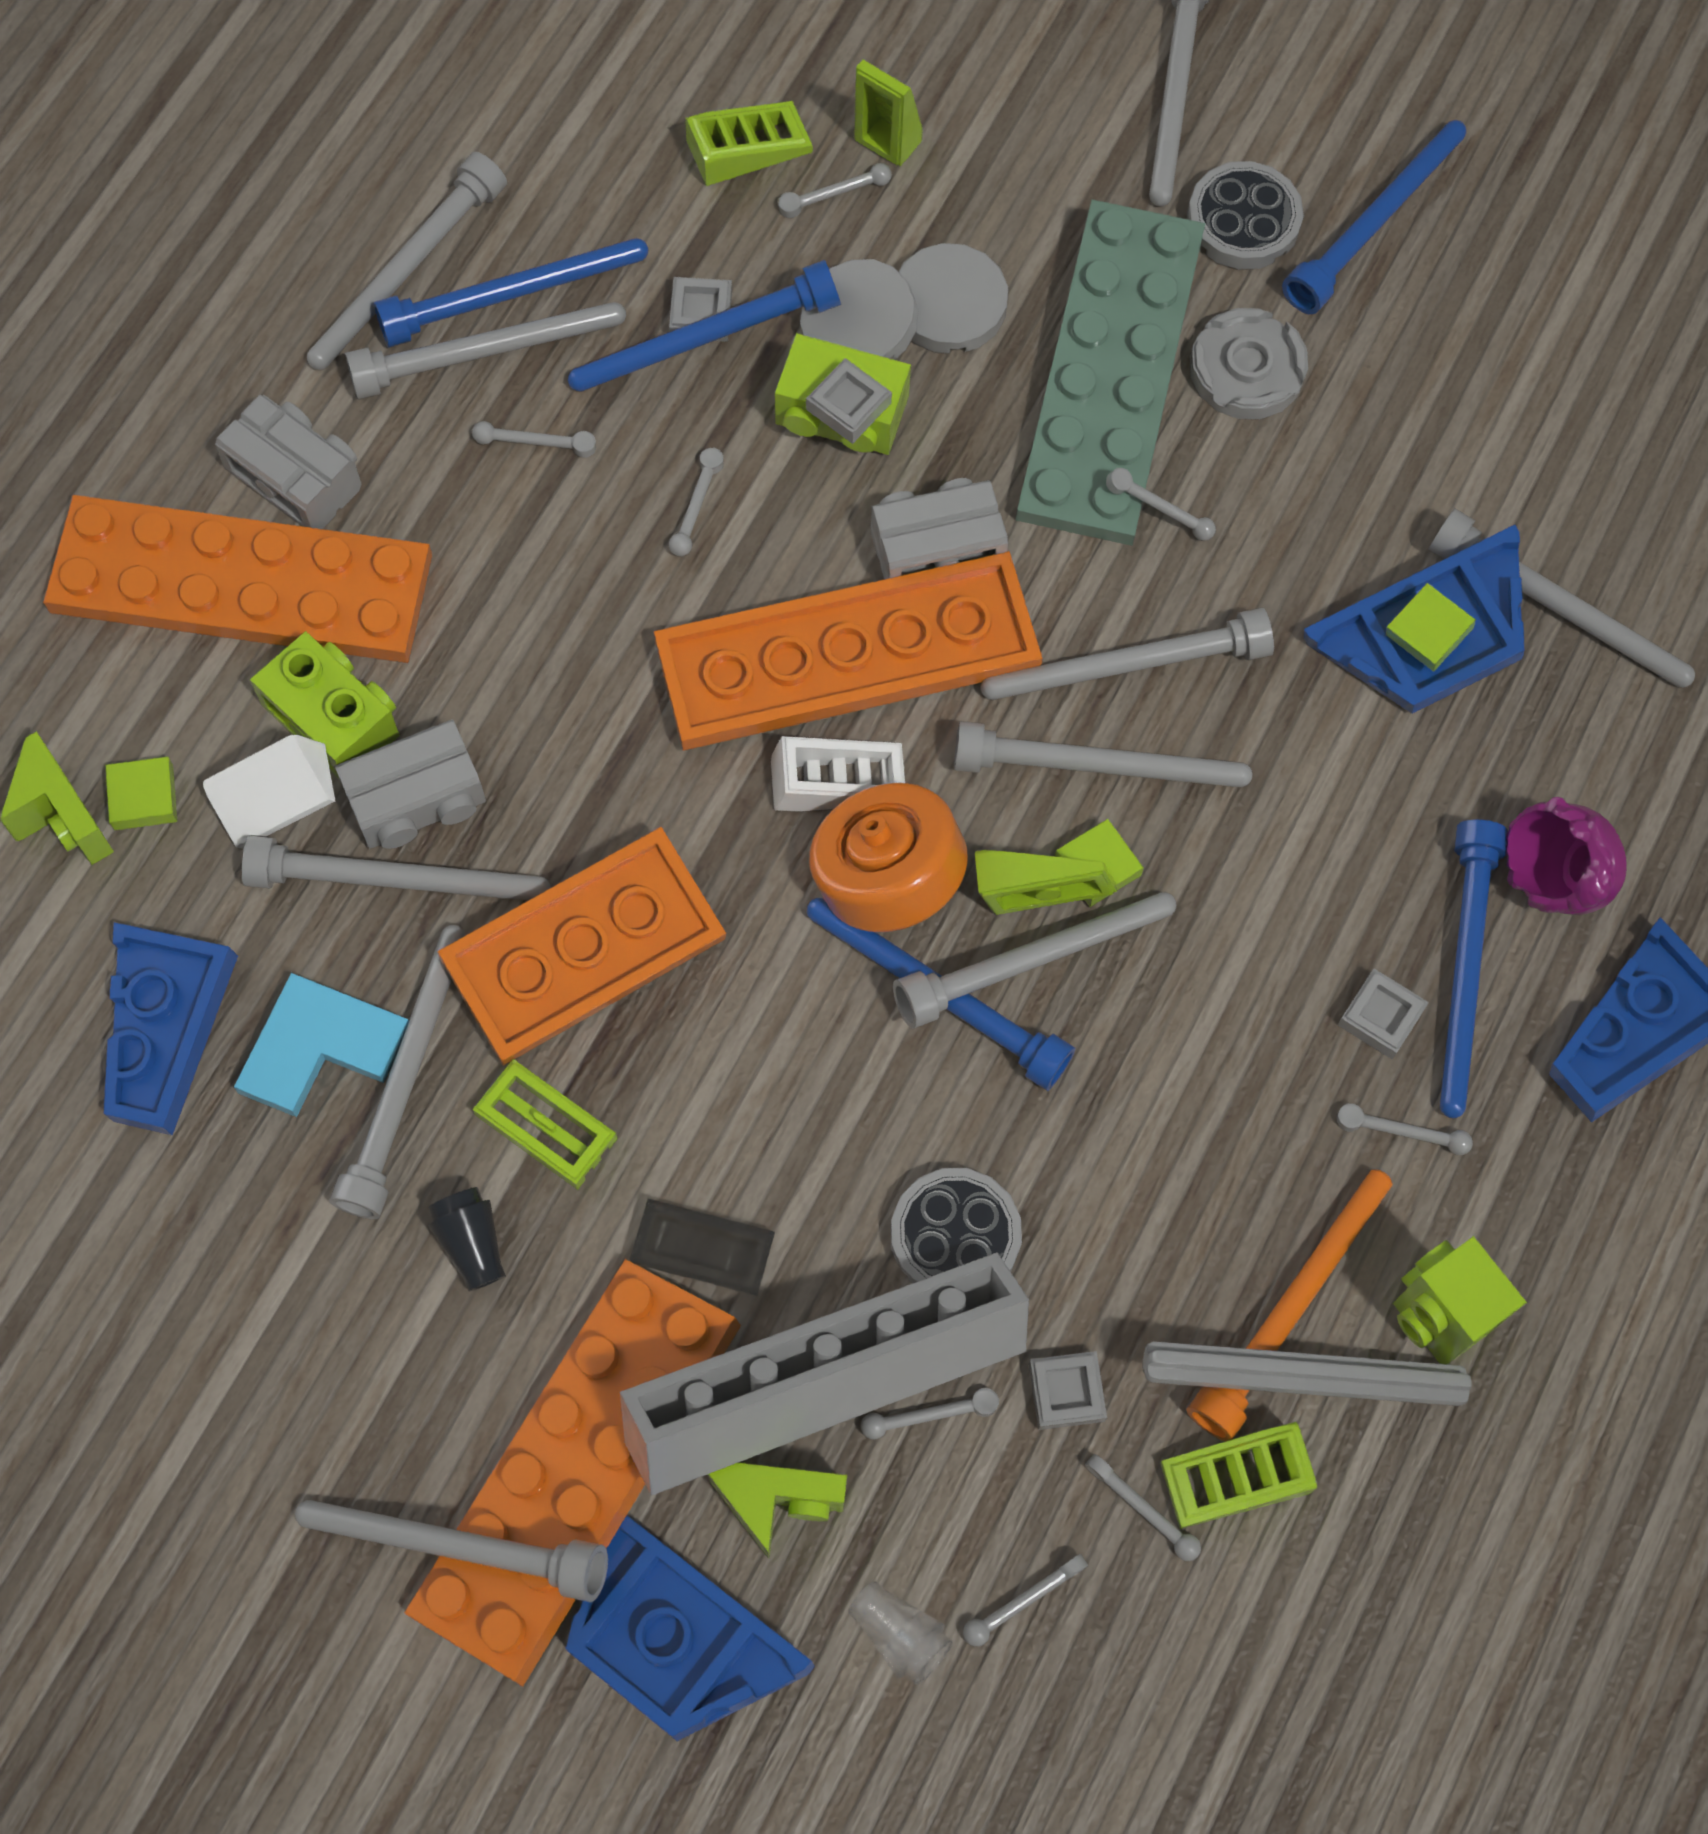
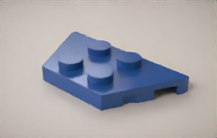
[1303,525,1525,714]
[565,1516,815,1741]

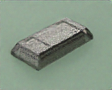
[629,1198,775,1296]

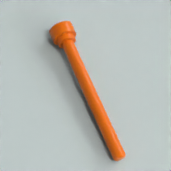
[1186,1169,1393,1442]

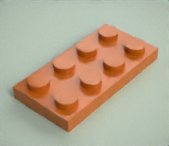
[437,827,726,1066]

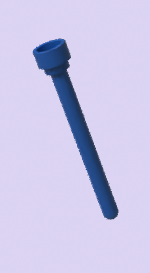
[1282,120,1466,314]
[374,238,648,348]
[568,260,841,392]
[1440,820,1508,1118]
[807,898,1076,1091]

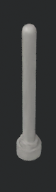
[1149,0,1210,207]
[307,151,507,370]
[345,302,626,400]
[1428,508,1695,688]
[981,608,1274,700]
[954,721,1253,787]
[242,836,551,901]
[893,892,1176,1029]
[329,925,466,1219]
[295,1500,608,1602]

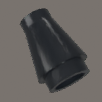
[428,1187,506,1292]

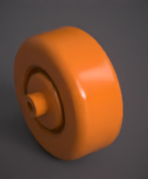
[809,783,968,932]

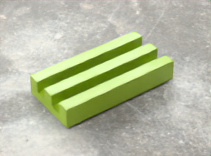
[473,1059,618,1190]

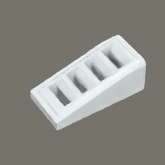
[771,736,905,811]

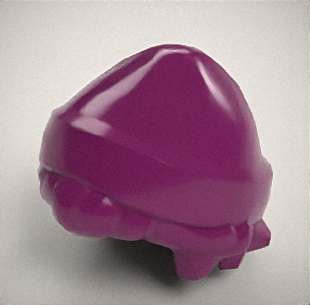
[1506,797,1627,915]

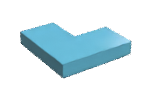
[234,973,409,1117]

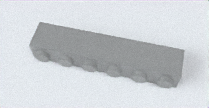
[620,1252,1029,1496]

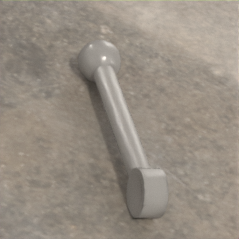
[778,163,892,218]
[472,421,596,458]
[669,448,724,557]
[1106,468,1216,541]
[1337,1103,1473,1155]
[860,1388,999,1439]
[1085,1454,1201,1561]
[963,1554,1089,1647]

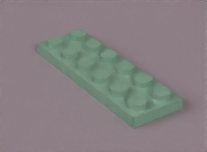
[1016,200,1205,546]

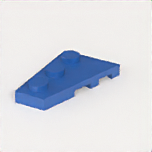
[1549,917,1708,1123]
[104,922,238,1136]

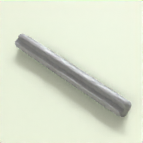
[1142,1341,1471,1406]

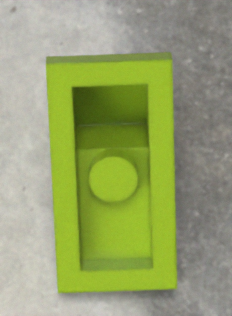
[1,731,114,865]
[708,1463,847,1559]

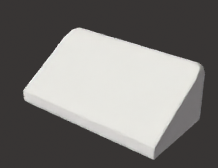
[203,735,335,849]

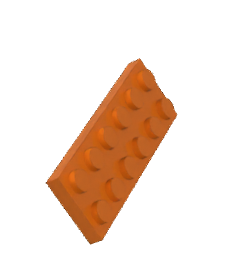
[43,495,432,663]
[654,551,1043,751]
[404,1259,741,1687]

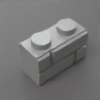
[215,395,362,529]
[870,478,1008,579]
[335,719,486,849]

